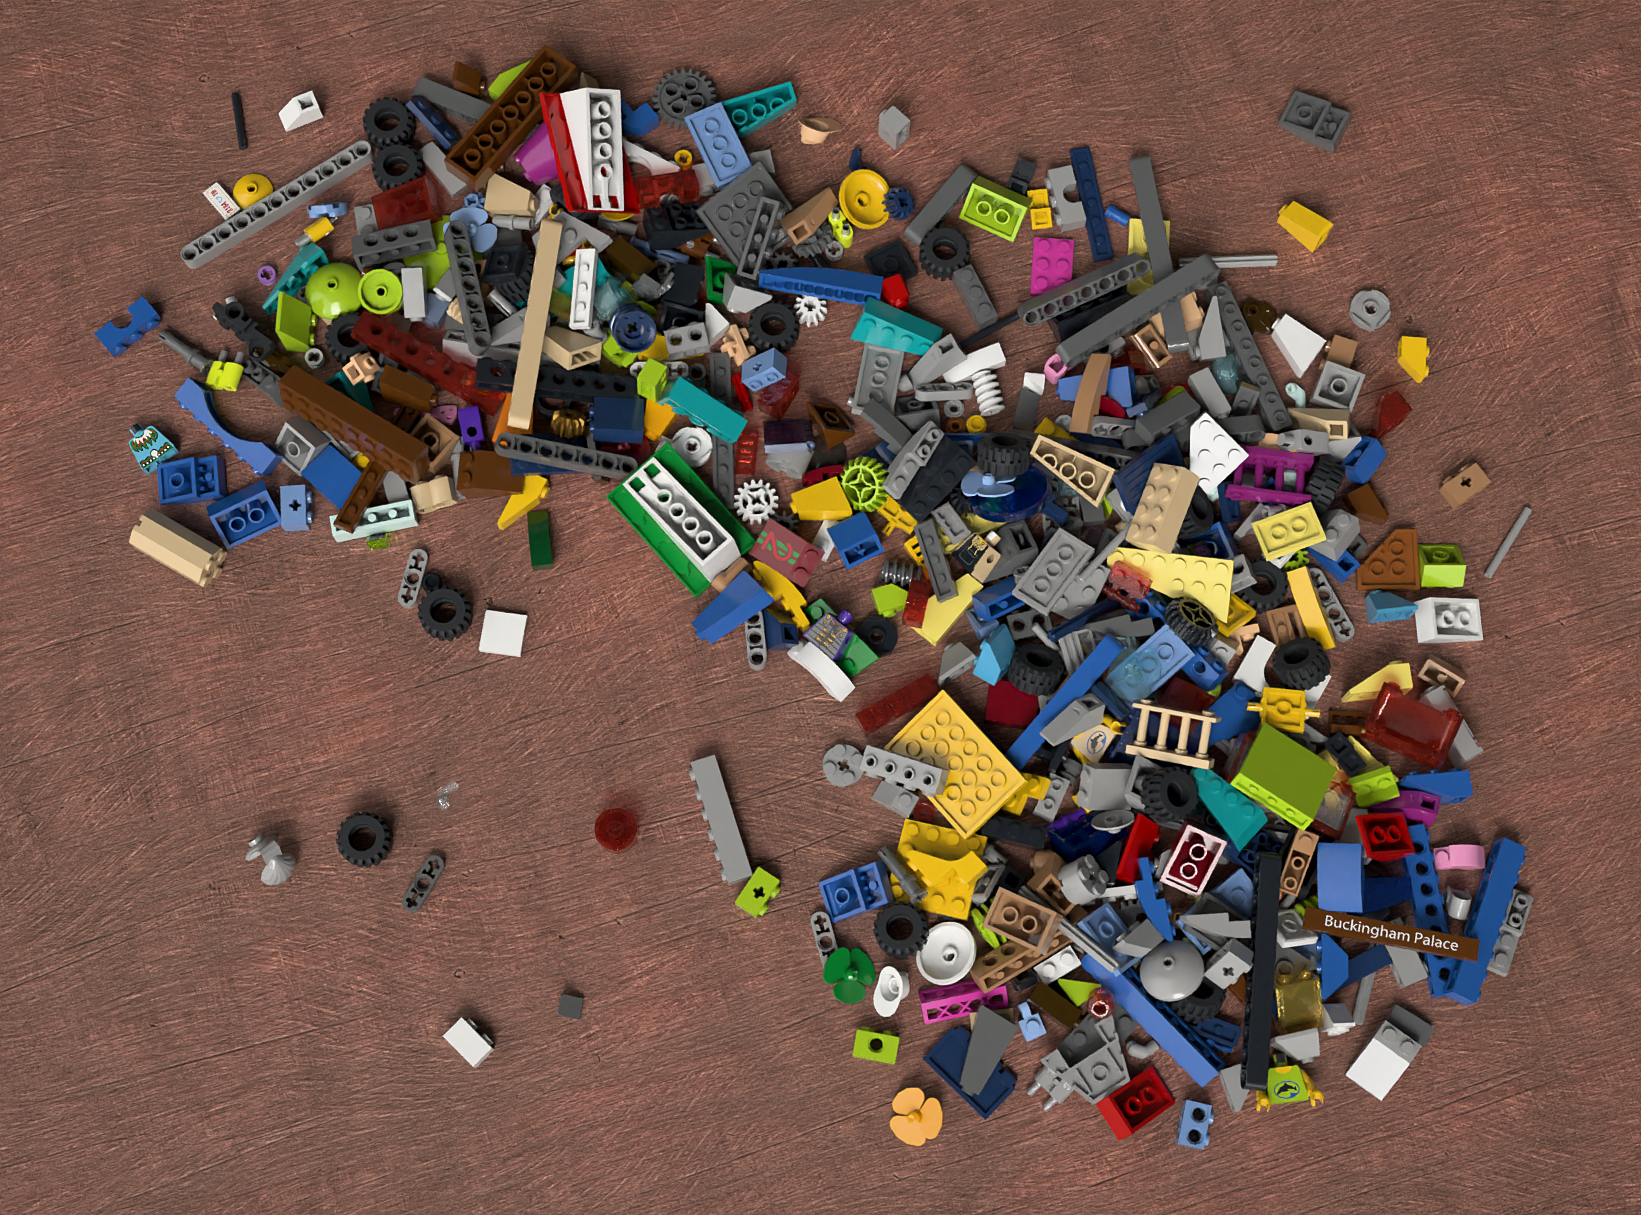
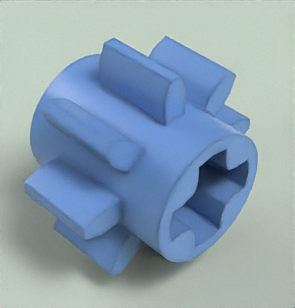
[462,192,485,209]

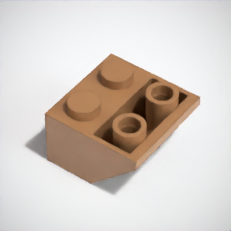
[1027,853,1075,917]

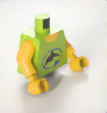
[1255,1054,1324,1112]

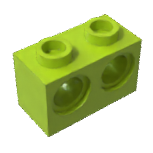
[637,358,668,403]

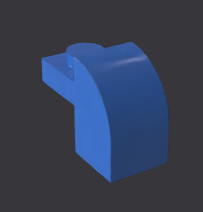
[621,98,660,136]

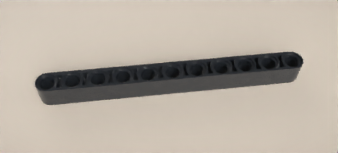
[1240,851,1282,1091]

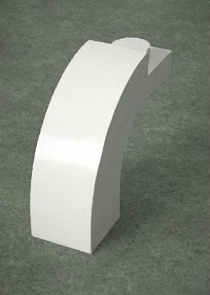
[787,638,855,702]

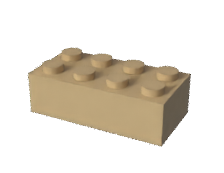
[1125,463,1200,555]

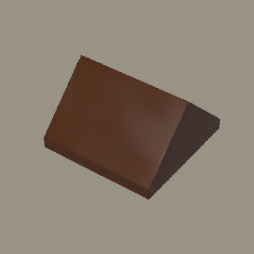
[806,401,856,449]

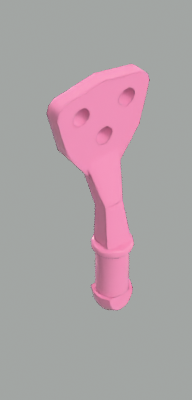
[393,405,457,425]

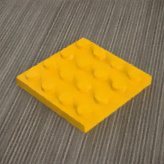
[889,819,988,921]

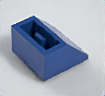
[826,511,885,570]

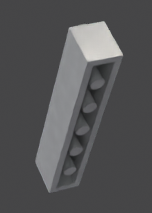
[442,330,564,368]
[688,755,752,885]

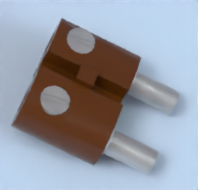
[681,232,720,261]

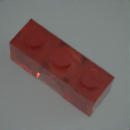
[635,169,700,209]

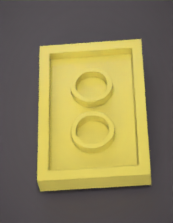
[1251,502,1326,561]

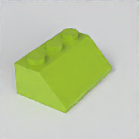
[959,176,1033,242]

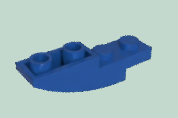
[1133,857,1176,942]

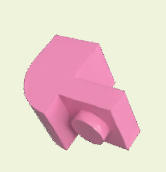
[1433,845,1485,870]

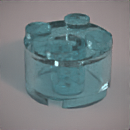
[593,276,636,321]

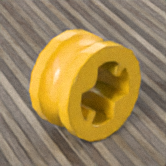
[674,150,693,170]

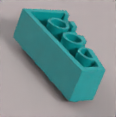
[850,297,943,356]

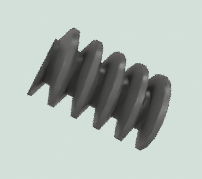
[879,558,923,592]

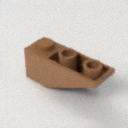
[780,187,838,245]
[1280,827,1319,897]

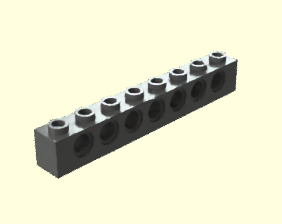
[1204,281,1293,435]

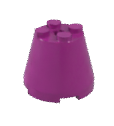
[514,121,559,186]

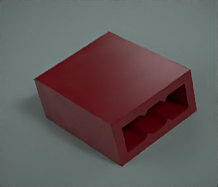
[984,680,1039,730]

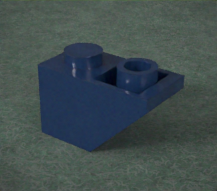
[763,608,799,651]

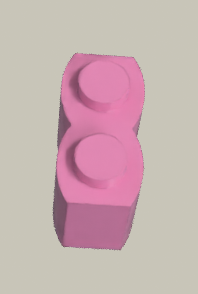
[1043,354,1077,385]

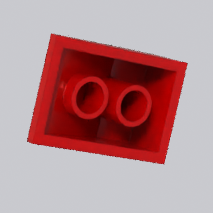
[1355,812,1415,862]
[1096,1066,1176,1140]

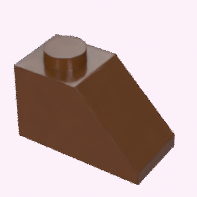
[452,61,486,99]

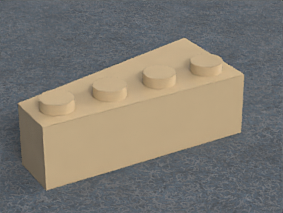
[1030,435,1116,509]

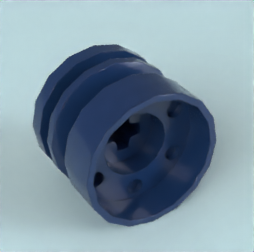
[609,303,656,353]

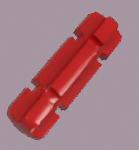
[731,373,753,413]

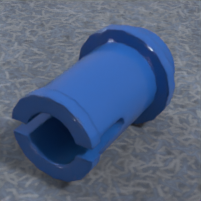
[1104,204,1131,227]

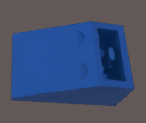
[1397,768,1473,804]

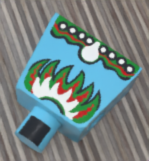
[128,423,179,475]

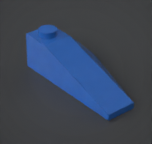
[1177,681,1261,752]

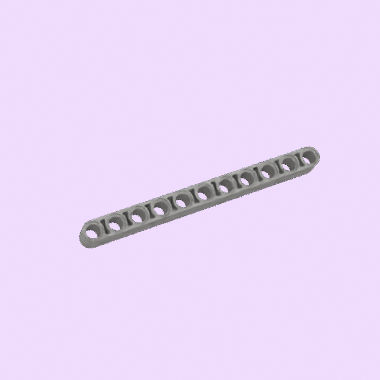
[181,141,374,269]

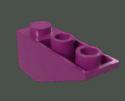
[1369,790,1441,827]

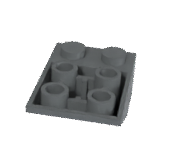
[981,520,1039,584]

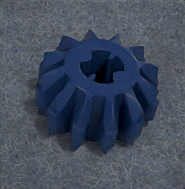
[881,186,916,221]

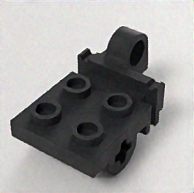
[212,301,276,362]

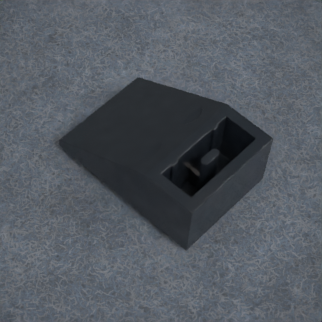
[642,203,710,250]

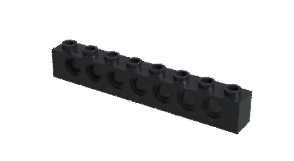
[474,357,640,403]

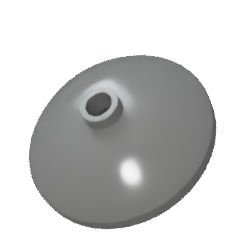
[1140,940,1205,1001]

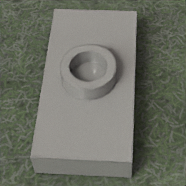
[931,501,971,545]

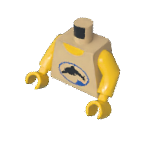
[1071,714,1126,766]

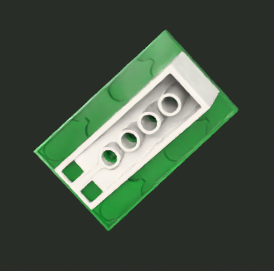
[606,442,755,599]

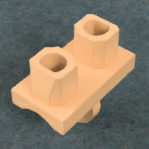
[720,324,756,366]

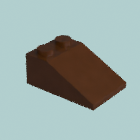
[456,450,525,499]

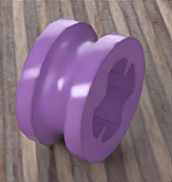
[257,266,277,286]

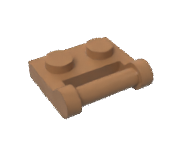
[1265,604,1310,650]

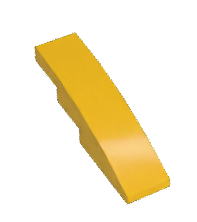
[1287,566,1337,651]

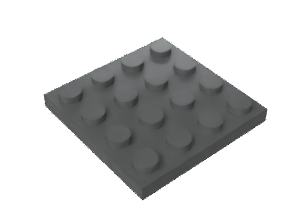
[695,161,794,269]

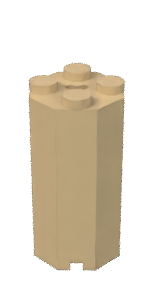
[129,508,227,588]

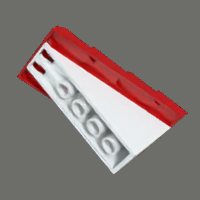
[539,88,641,214]

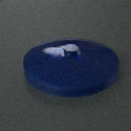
[969,466,1053,523]

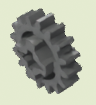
[791,222,834,258]

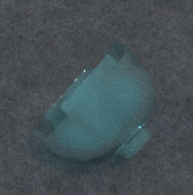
[1210,354,1240,395]

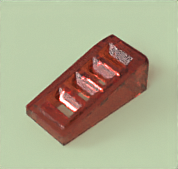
[734,431,759,476]

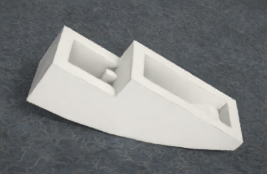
[943,342,1006,383]

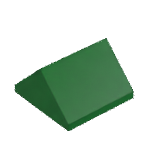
[705,256,738,305]

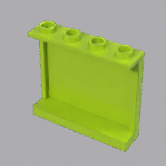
[1230,722,1337,831]

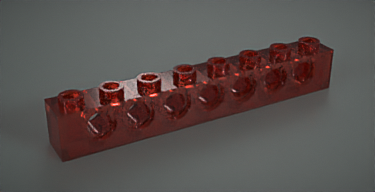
[351,310,507,417]

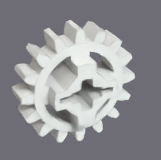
[734,480,779,525]

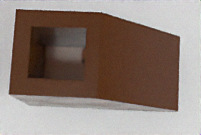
[1343,483,1389,526]

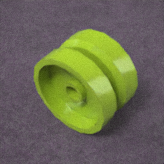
[358,269,404,315]

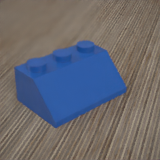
[206,480,281,550]

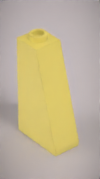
[903,573,984,646]

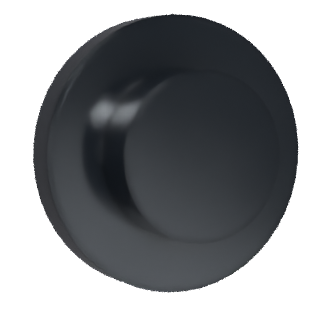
[422,573,443,592]

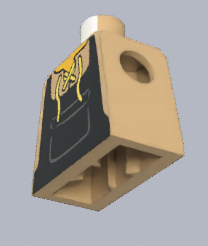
[951,531,1001,583]

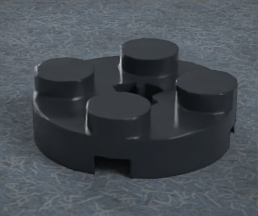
[856,616,898,658]

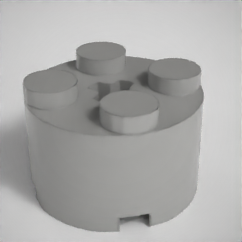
[765,449,814,479]
[1058,855,1109,906]

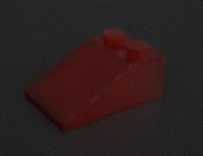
[371,176,443,230]

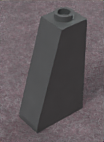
[959,1004,1019,1096]

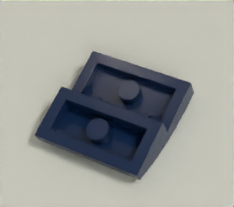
[1091,681,1132,721]

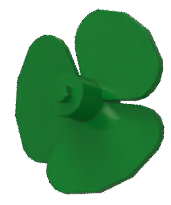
[823,947,876,1004]

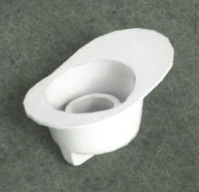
[873,966,910,1017]

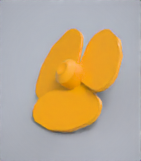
[890,1087,943,1146]

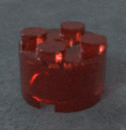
[594,808,639,854]

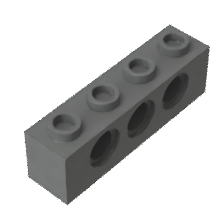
[351,219,437,268]

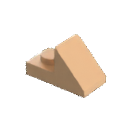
[1229,623,1260,656]

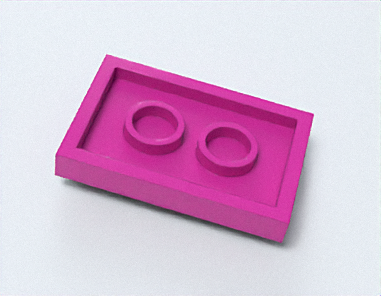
[1030,237,1074,299]

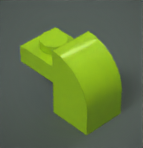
[601,327,639,368]

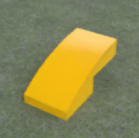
[1026,189,1052,230]

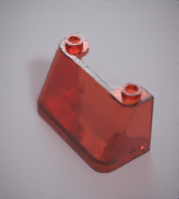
[1360,682,1464,770]

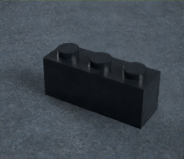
[980,815,1048,851]

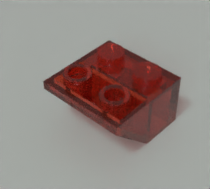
[1152,677,1215,735]

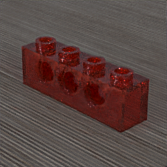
[855,674,939,737]

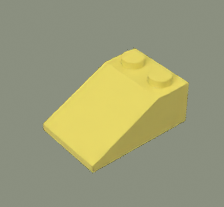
[1341,661,1413,702]

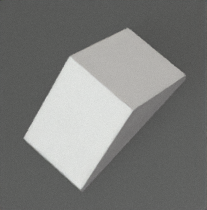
[705,303,730,348]

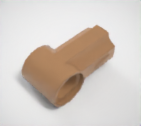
[711,557,753,593]

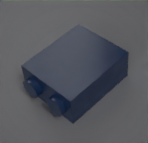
[589,397,644,444]

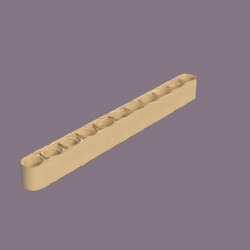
[507,218,563,430]

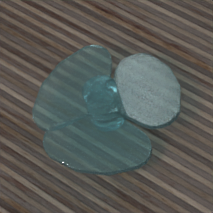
[1108,647,1162,701]

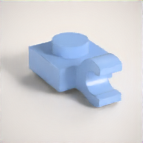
[1017,1002,1047,1042]

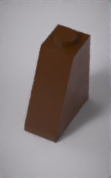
[379,365,439,413]

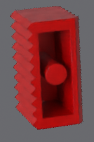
[880,274,910,312]

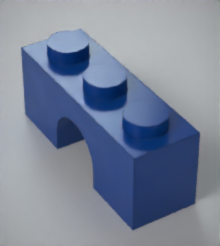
[94,296,162,357]

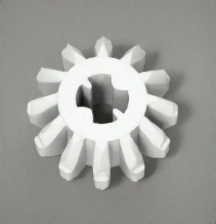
[793,295,827,327]

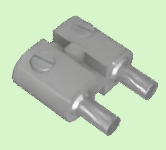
[1026,1065,1074,1112]

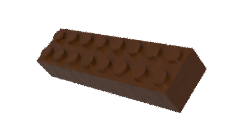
[444,45,578,192]
[278,365,430,485]

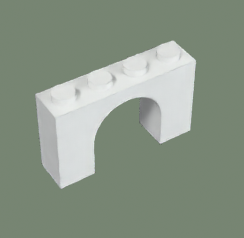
[622,136,681,207]
[1231,635,1332,723]

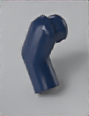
[849,149,868,172]

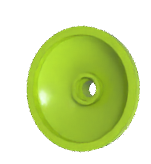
[305,263,362,320]

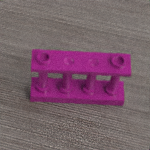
[1225,445,1314,508]

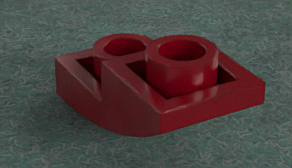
[802,465,843,488]

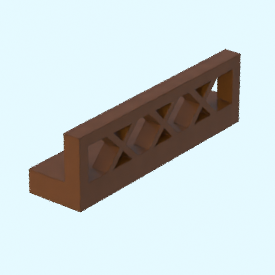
[1327,711,1416,742]

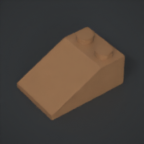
[982,887,1063,955]

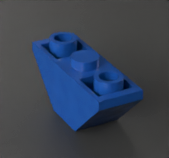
[1316,933,1349,1001]

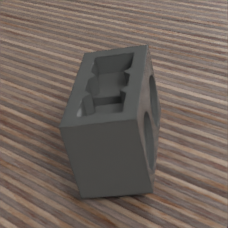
[1005,607,1053,644]

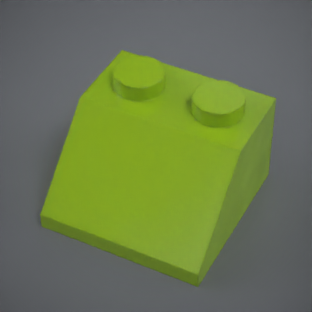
[1417,544,1466,588]

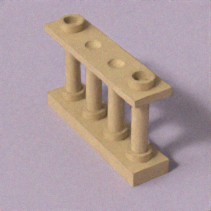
[1125,698,1221,769]

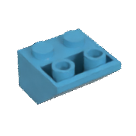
[973,624,1016,686]

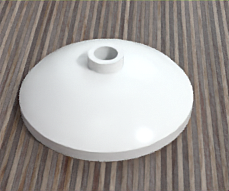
[916,922,976,985]

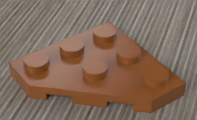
[1355,529,1420,591]

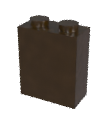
[606,236,659,284]

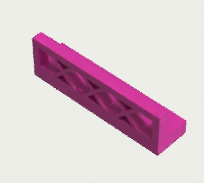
[918,980,1009,1024]

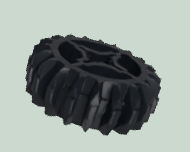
[1163,596,1219,648]

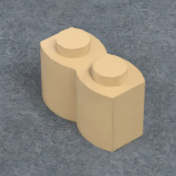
[410,475,458,514]

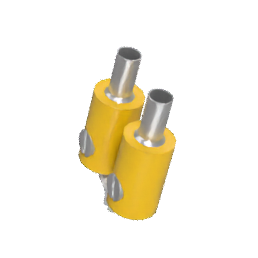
[294,216,338,248]

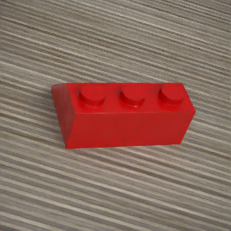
[1116,813,1161,886]

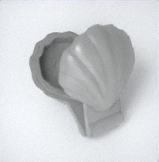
[245,833,296,885]

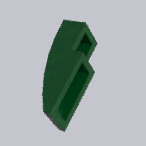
[527,510,554,571]

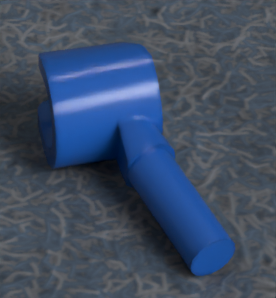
[1203,1039,1232,1053]

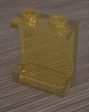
[1274,971,1324,1035]

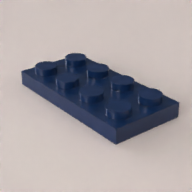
[507,433,591,476]

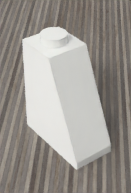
[1271,314,1326,378]

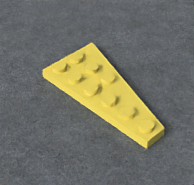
[1106,546,1235,623]

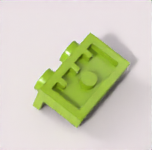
[1349,766,1400,809]

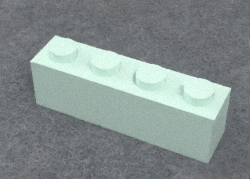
[329,500,418,542]

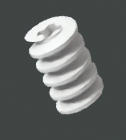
[971,370,1005,416]

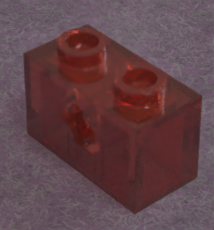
[901,579,932,629]

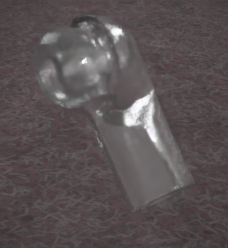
[436,779,460,810]

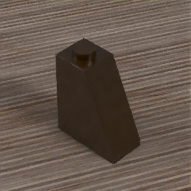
[1026,981,1082,1031]

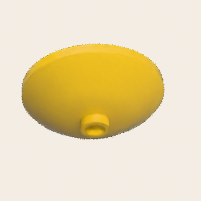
[839,169,890,229]

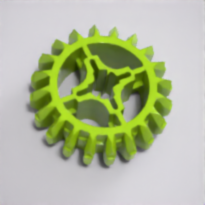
[839,456,890,512]

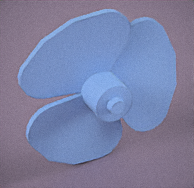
[443,207,497,253]
[961,471,1016,497]

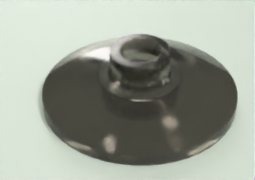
[809,435,846,470]

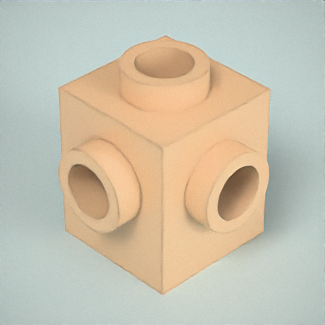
[342,352,380,386]

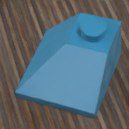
[1364,590,1418,624]

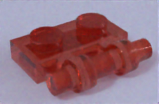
[1101,560,1153,612]

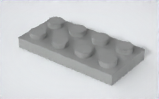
[851,343,904,415]
[1012,528,1095,616]

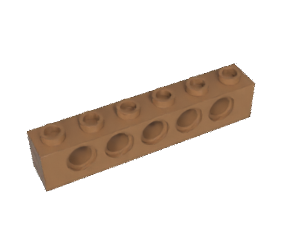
[969,904,1089,994]

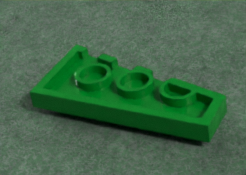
[805,598,882,680]

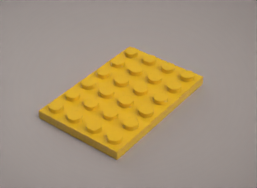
[884,690,1028,840]

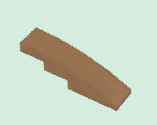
[1069,353,1112,434]

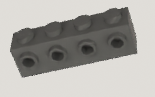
[737,196,786,282]

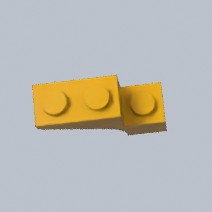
[905,850,989,889]

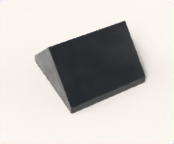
[658,299,705,340]

